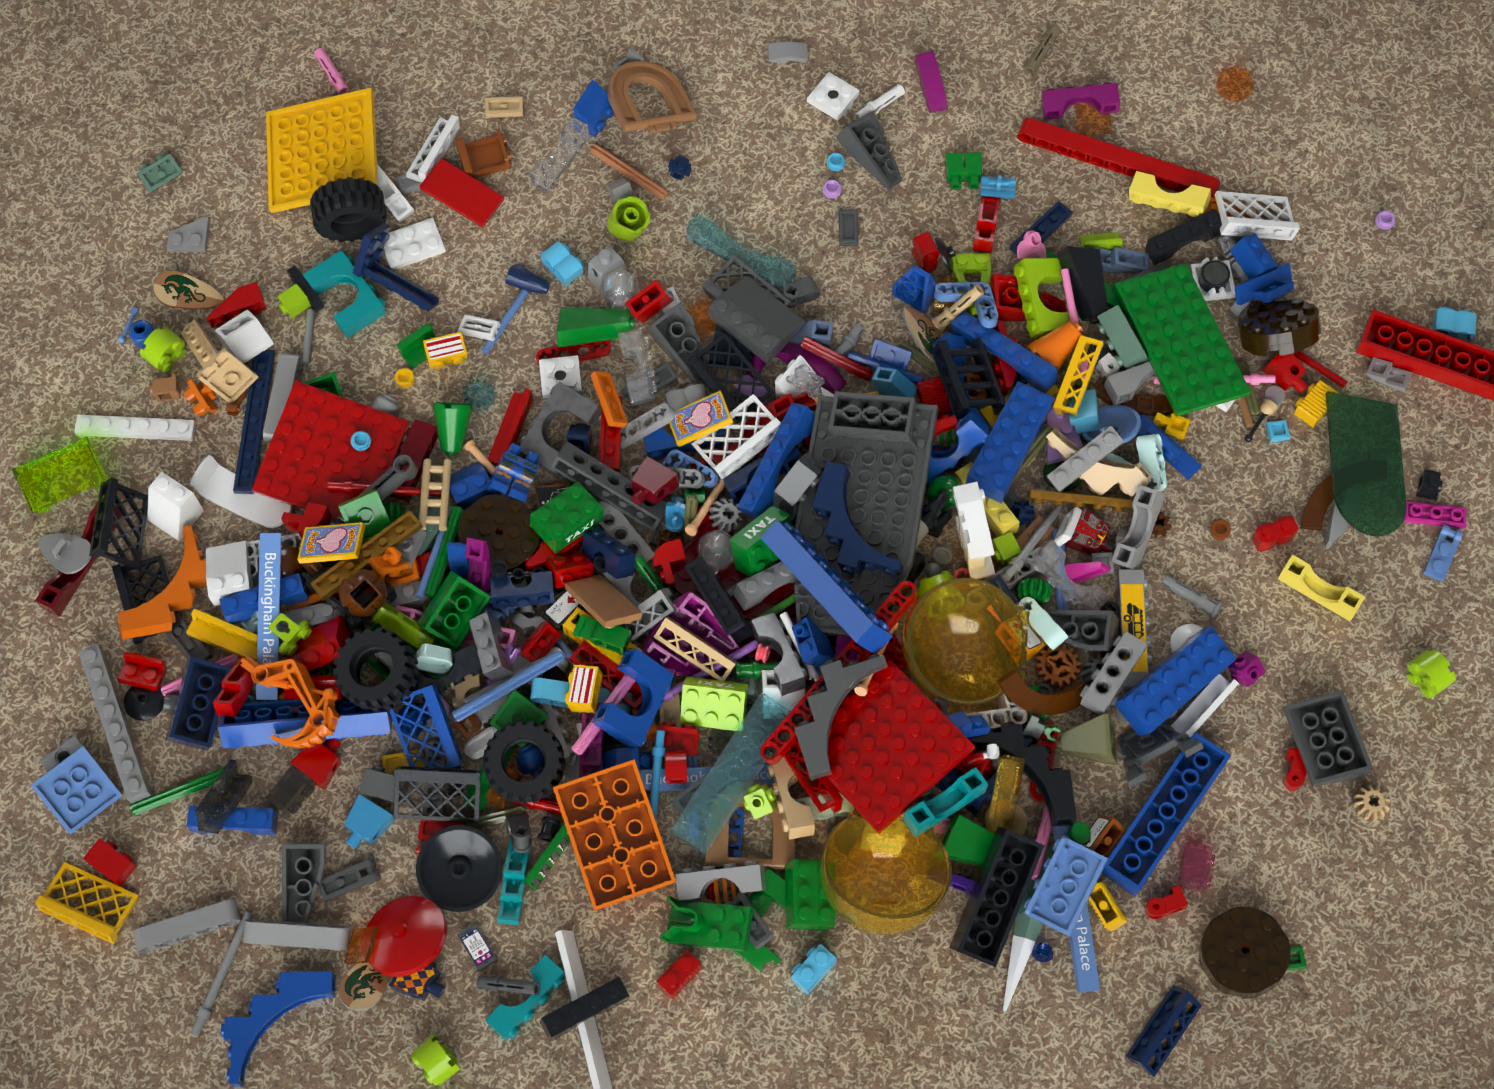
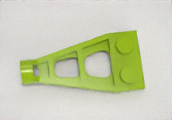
[952,253,991,320]

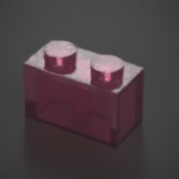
[1178,842,1215,893]

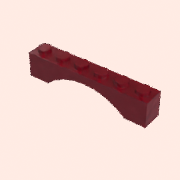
[35,501,123,617]

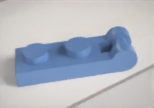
[1423,524,1463,582]

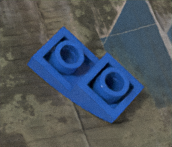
[447,542,470,579]

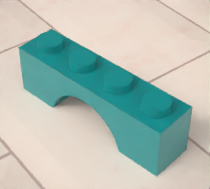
[903,767,988,838]
[485,955,565,1042]

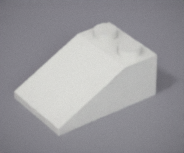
[206,541,253,606]

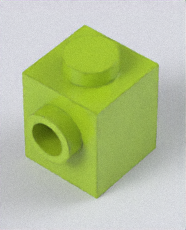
[277,284,311,319]
[992,532,1022,567]

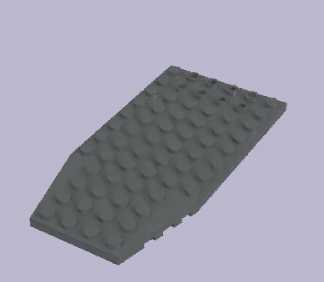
[794,391,939,637]

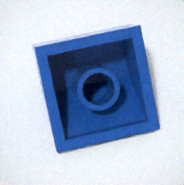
[573,80,614,137]
[1230,233,1278,280]
[450,462,494,510]

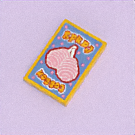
[669,390,734,447]
[297,522,365,564]

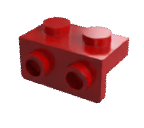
[546,552,593,588]

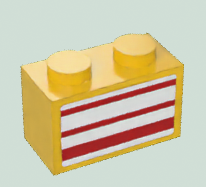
[423,332,468,369]
[565,665,603,714]

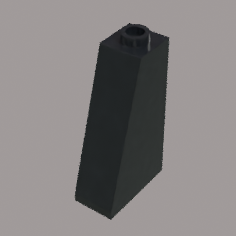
[1057,246,1108,324]

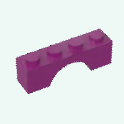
[1041,83,1120,120]

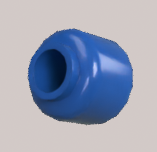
[129,320,155,349]
[515,744,544,777]

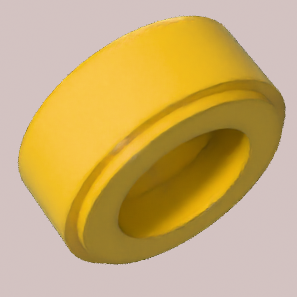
[394,368,415,388]

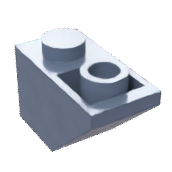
[792,320,833,349]

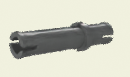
[476,975,540,996]

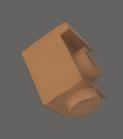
[149,373,181,402]

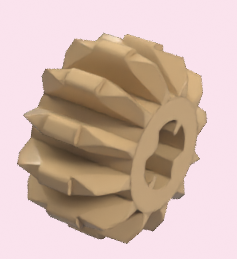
[1353,785,1391,822]

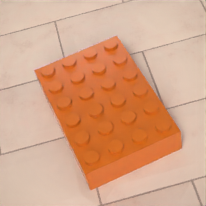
[553,759,676,911]

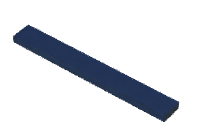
[233,350,275,494]

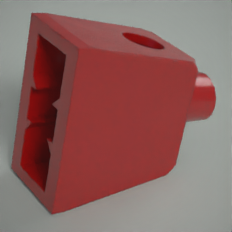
[1261,353,1309,394]
[290,738,341,790]

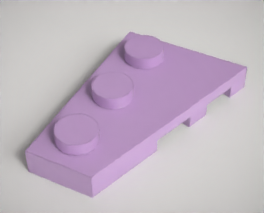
[1046,407,1083,465]

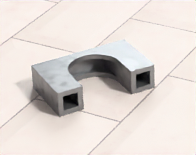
[519,382,603,476]

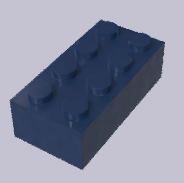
[165,657,232,751]

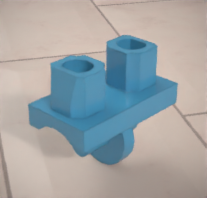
[980,174,1016,199]
[665,497,685,532]

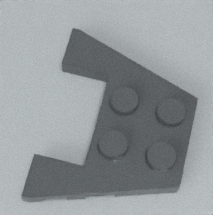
[1119,723,1203,787]

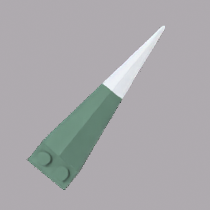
[1003,846,1055,1012]

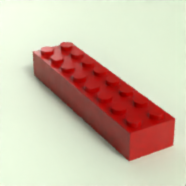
[1356,310,1494,401]

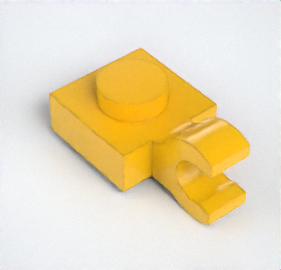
[1153,413,1191,440]

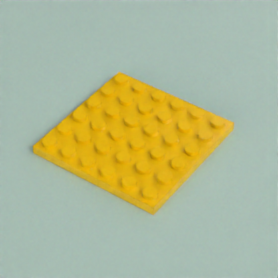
[266,88,378,213]

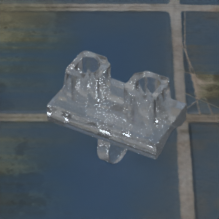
[786,364,825,399]

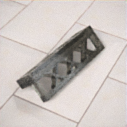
[196,759,253,834]

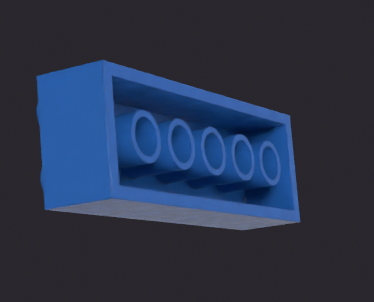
[965,381,1055,504]
[1114,626,1236,736]

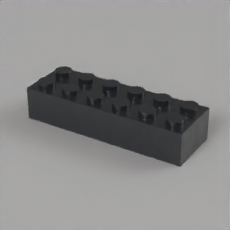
[949,826,1045,967]

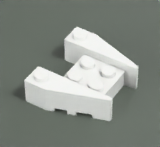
[953,482,996,581]

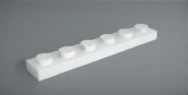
[74,415,196,441]

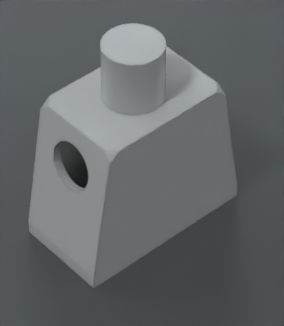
[587,246,628,291]

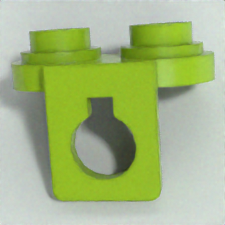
[268,613,312,656]

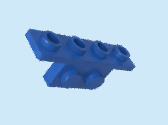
[1234,263,1294,305]
[847,338,925,384]
[1137,414,1202,480]

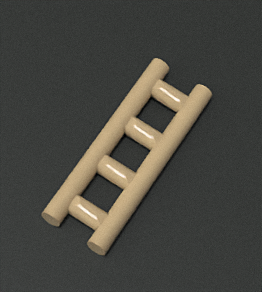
[419,459,452,531]

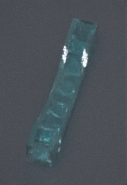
[686,214,796,290]

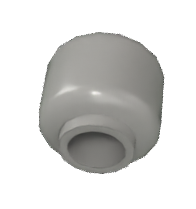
[371,394,399,416]

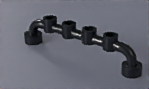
[490,555,606,584]

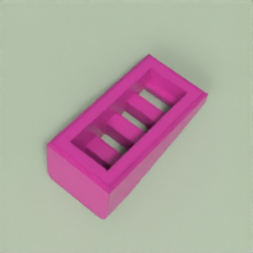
[1064,562,1112,583]

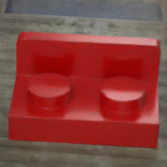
[117,652,167,692]
[657,722,701,756]

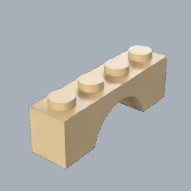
[767,752,815,840]

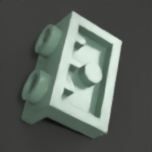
[137,153,183,193]

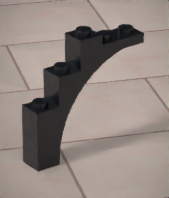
[968,722,1077,827]

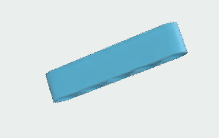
[530,678,632,715]

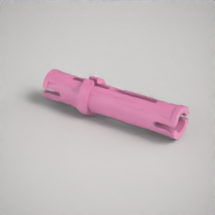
[314,48,350,95]

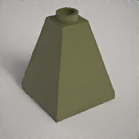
[1057,713,1117,766]

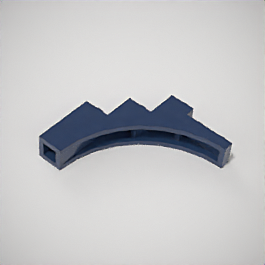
[812,461,904,576]

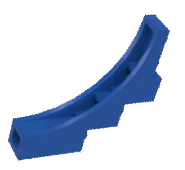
[221,971,336,1087]

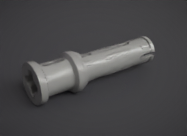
[1161,574,1223,619]

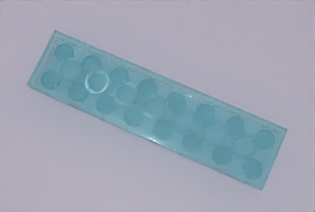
[670,692,791,855]

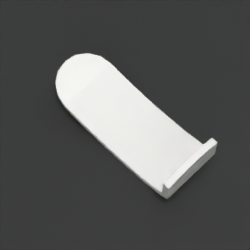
[190,455,292,528]

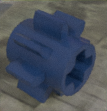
[668,156,692,180]
[1010,500,1035,526]

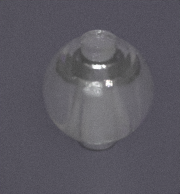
[601,267,640,309]
[697,530,734,574]

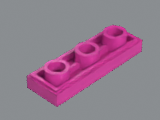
[1403,501,1466,529]

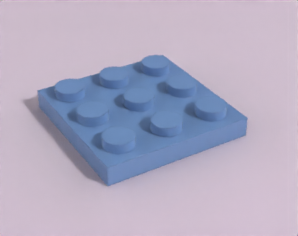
[30,746,123,835]

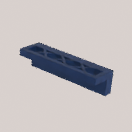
[1126,985,1202,1077]

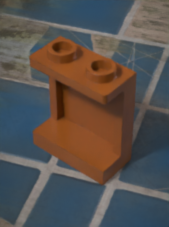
[455,129,513,178]

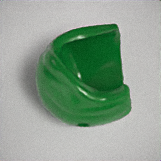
[927,475,962,510]

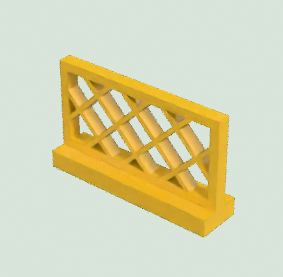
[35,862,139,944]

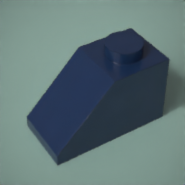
[567,423,592,455]

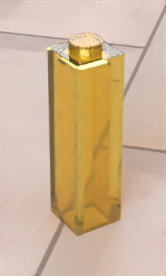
[986,754,1025,834]

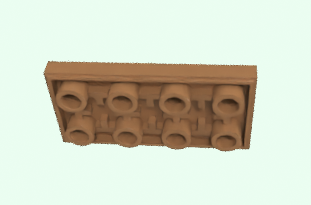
[565,575,642,628]

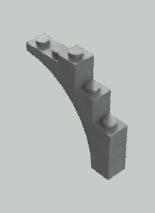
[794,654,887,780]

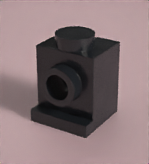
[1416,469,1443,501]

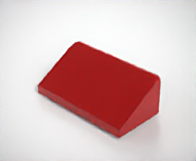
[519,621,562,663]

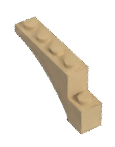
[1046,428,1153,497]

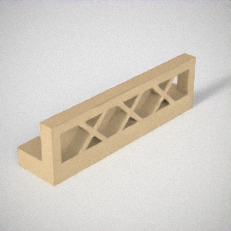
[654,616,737,681]

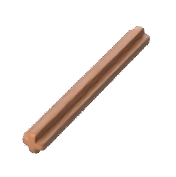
[590,143,668,200]

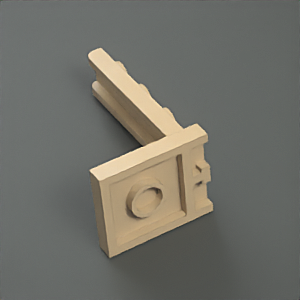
[181,320,258,404]

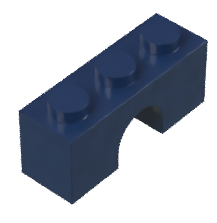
[582,528,636,579]
[490,571,555,609]

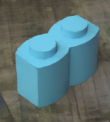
[540,241,584,286]
[1432,307,1477,342]

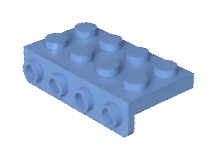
[1024,835,1108,937]

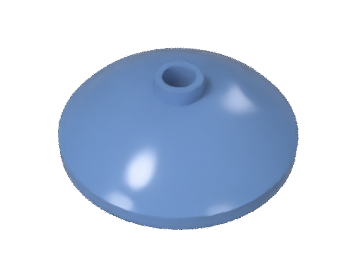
[1082,405,1141,445]

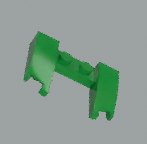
[731,869,786,972]

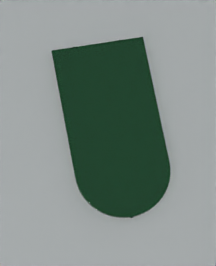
[1326,391,1407,536]

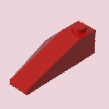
[985,273,1066,321]

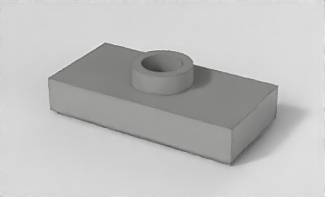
[397,530,427,569]

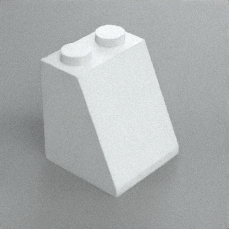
[147,472,204,541]

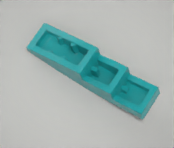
[497,838,532,925]

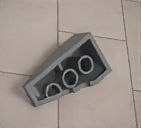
[836,112,903,190]
[646,302,712,384]
[1045,610,1120,651]
[282,842,325,923]

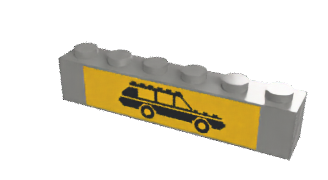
[1116,569,1152,693]

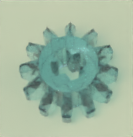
[461,378,495,413]

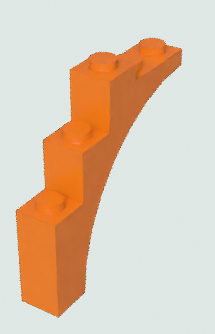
[118,525,207,640]

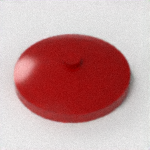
[362,896,447,977]

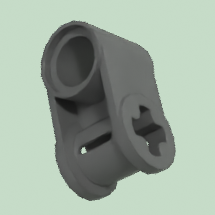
[782,276,820,308]
[505,813,532,853]

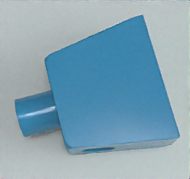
[344,794,395,849]

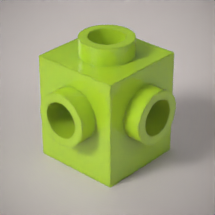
[743,783,777,820]

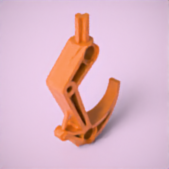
[241,655,340,749]

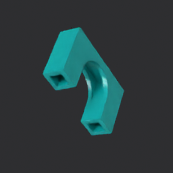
[302,250,386,338]

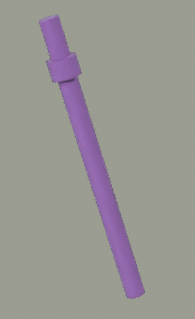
[663,640,759,702]

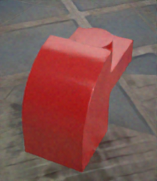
[281,502,332,539]
[653,539,686,586]
[665,750,687,784]

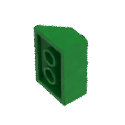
[417,571,491,648]

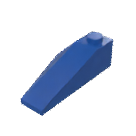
[892,265,936,314]

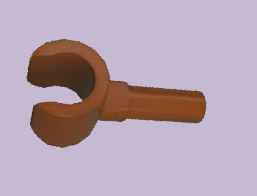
[226,392,247,416]

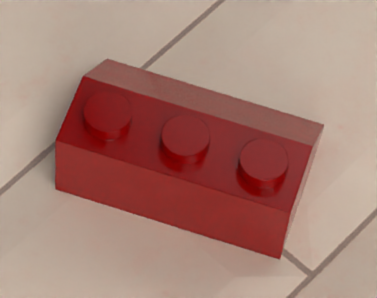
[287,615,350,674]

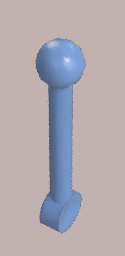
[118,307,139,343]

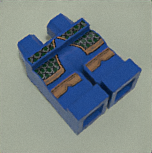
[486,443,539,503]

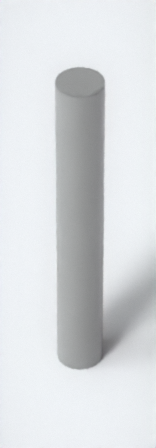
[302,309,315,365]

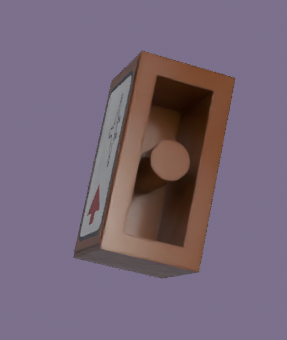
[1081,814,1127,858]

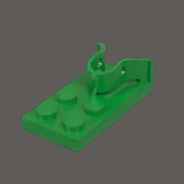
[659,896,754,952]

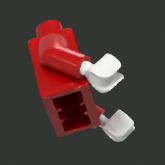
[954,744,1003,781]

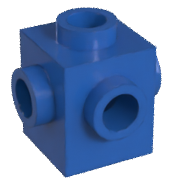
[397,701,429,738]

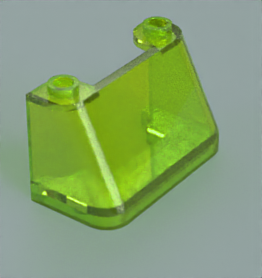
[11,436,108,515]

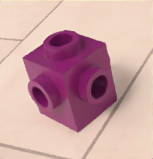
[1228,651,1266,687]

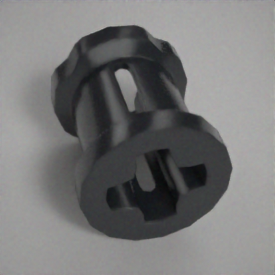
[537,816,561,842]

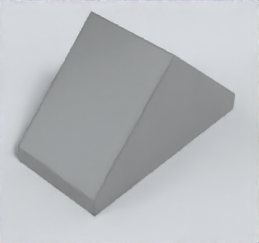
[606,177,635,204]

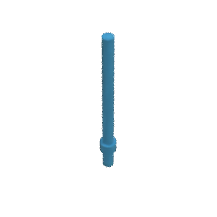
[649,730,665,821]

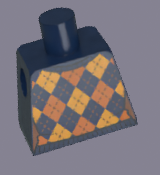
[389,964,446,1001]

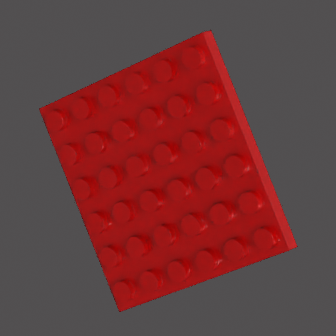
[251,380,409,521]
[795,660,975,834]

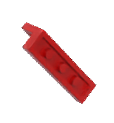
[488,388,533,466]
[599,396,623,472]
[569,640,642,710]
[783,740,843,813]

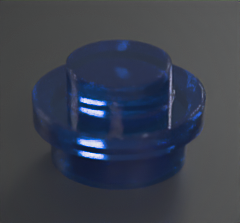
[1031,943,1054,962]

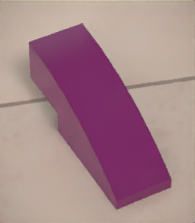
[915,51,948,113]

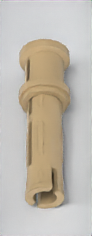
[932,284,984,332]

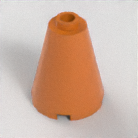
[1028,321,1084,372]

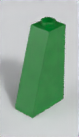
[557,307,635,347]
[935,814,995,866]

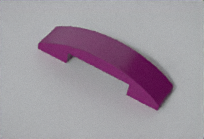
[775,343,847,394]
[465,537,490,615]

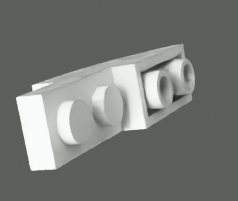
[377,164,414,222]

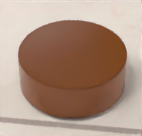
[1209,519,1231,540]

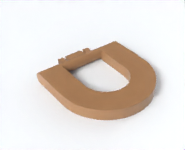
[607,61,696,134]
[704,781,795,873]

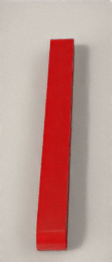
[1017,118,1220,198]
[760,581,918,765]

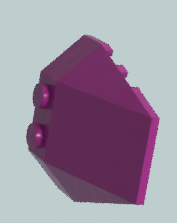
[642,591,740,680]

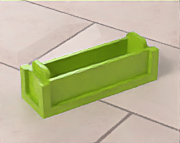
[372,602,436,649]

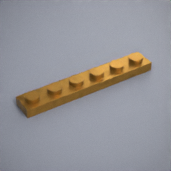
[1026,490,1134,513]
[310,510,423,601]

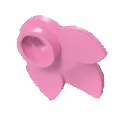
[1017,230,1046,259]

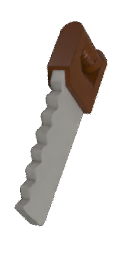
[452,692,512,741]

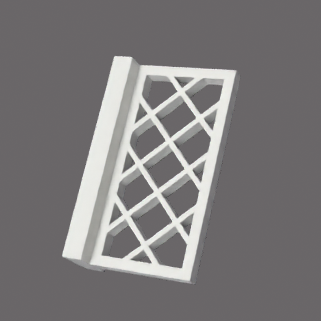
[1215,191,1300,241]
[692,394,781,481]

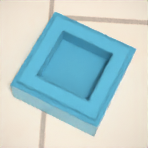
[1265,419,1290,443]

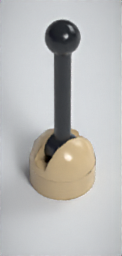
[1244,399,1278,443]

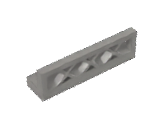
[618,588,676,643]

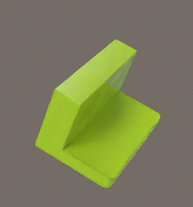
[1079,232,1123,250]

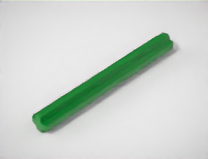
[425,506,464,598]
[130,766,232,815]

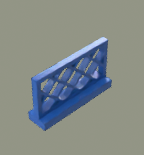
[389,684,464,768]

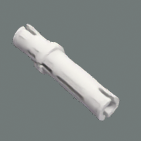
[854,84,905,120]

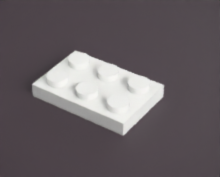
[383,218,446,271]

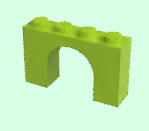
[1014,258,1070,339]

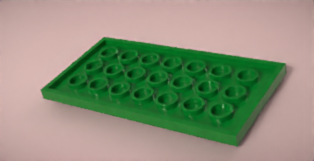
[1113,263,1251,417]

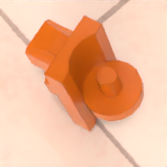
[183,379,218,416]
[368,547,410,580]

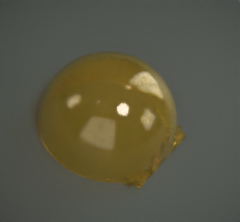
[902,578,1030,705]
[820,807,952,936]

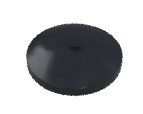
[416,825,502,912]

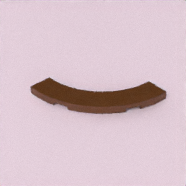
[1092,376,1174,416]
[1300,461,1386,531]
[997,669,1085,715]

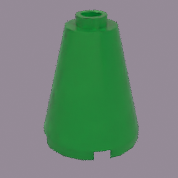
[433,402,473,456]

